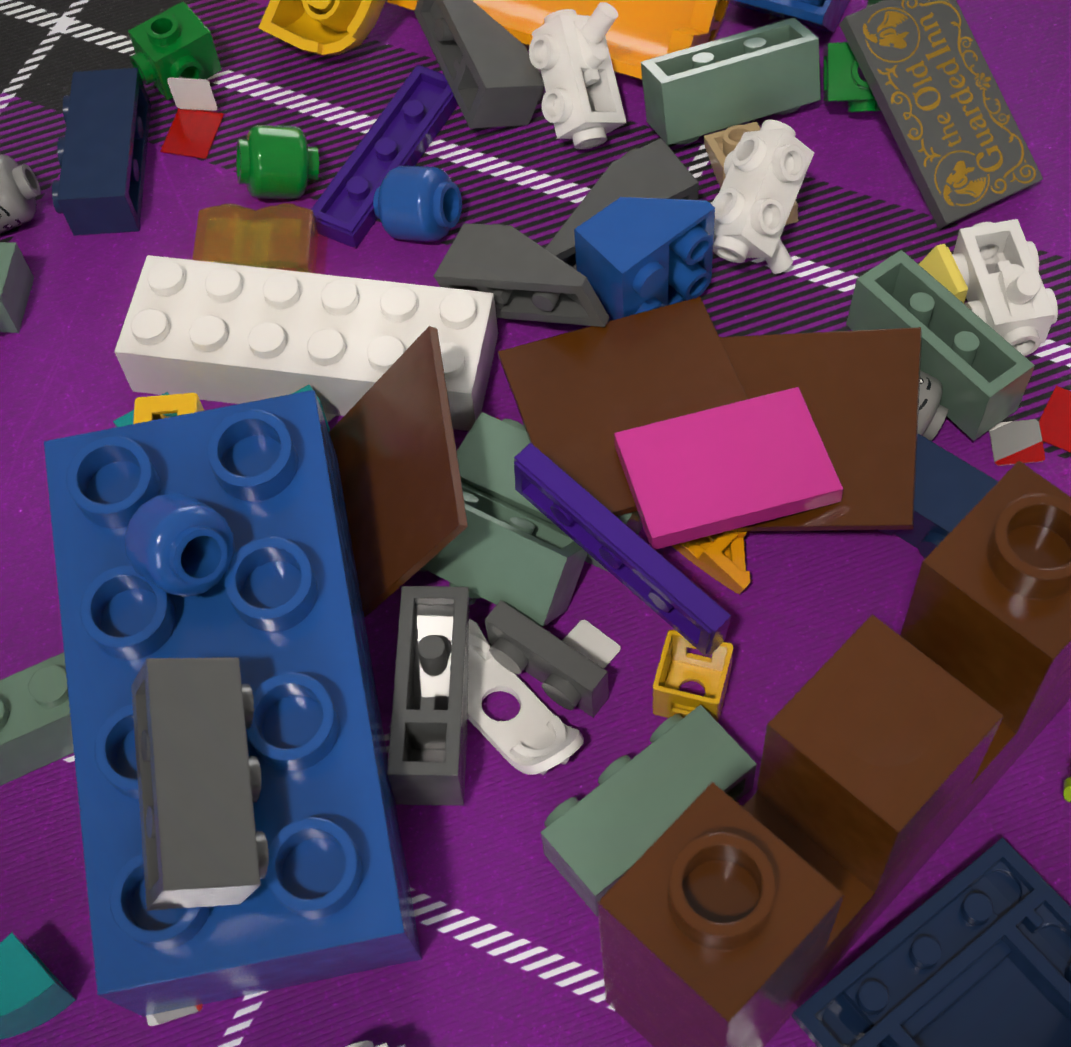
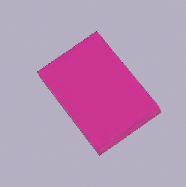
[614,387,843,550]

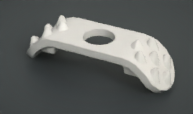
[467,619,584,775]

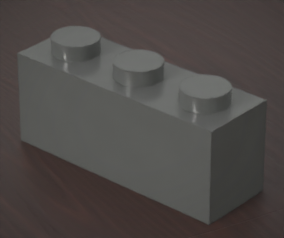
[131,658,269,911]

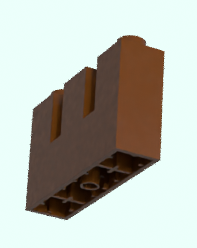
[598,461,1071,1047]

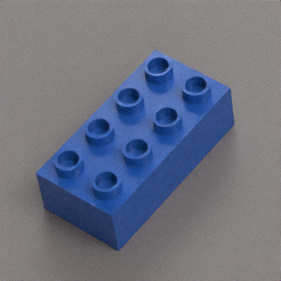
[44,390,422,1017]

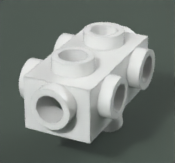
[529,2,626,149]
[711,120,814,274]
[952,219,1058,356]

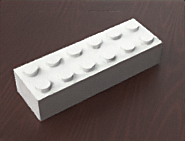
[114,255,498,431]

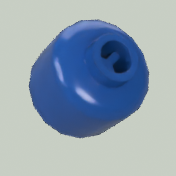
[373,166,462,242]
[124,493,234,597]

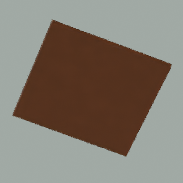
[498,297,748,517]
[329,326,468,618]
[719,327,922,532]

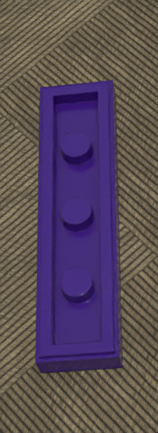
[305,64,458,248]
[514,442,731,656]

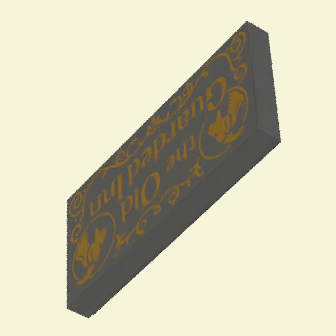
[839,0,1043,229]

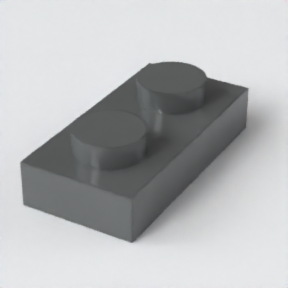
[485,600,609,718]

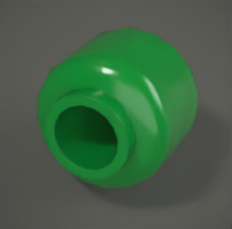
[236,125,319,200]

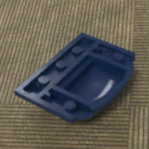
[791,838,1071,1047]

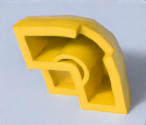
[258,0,386,55]

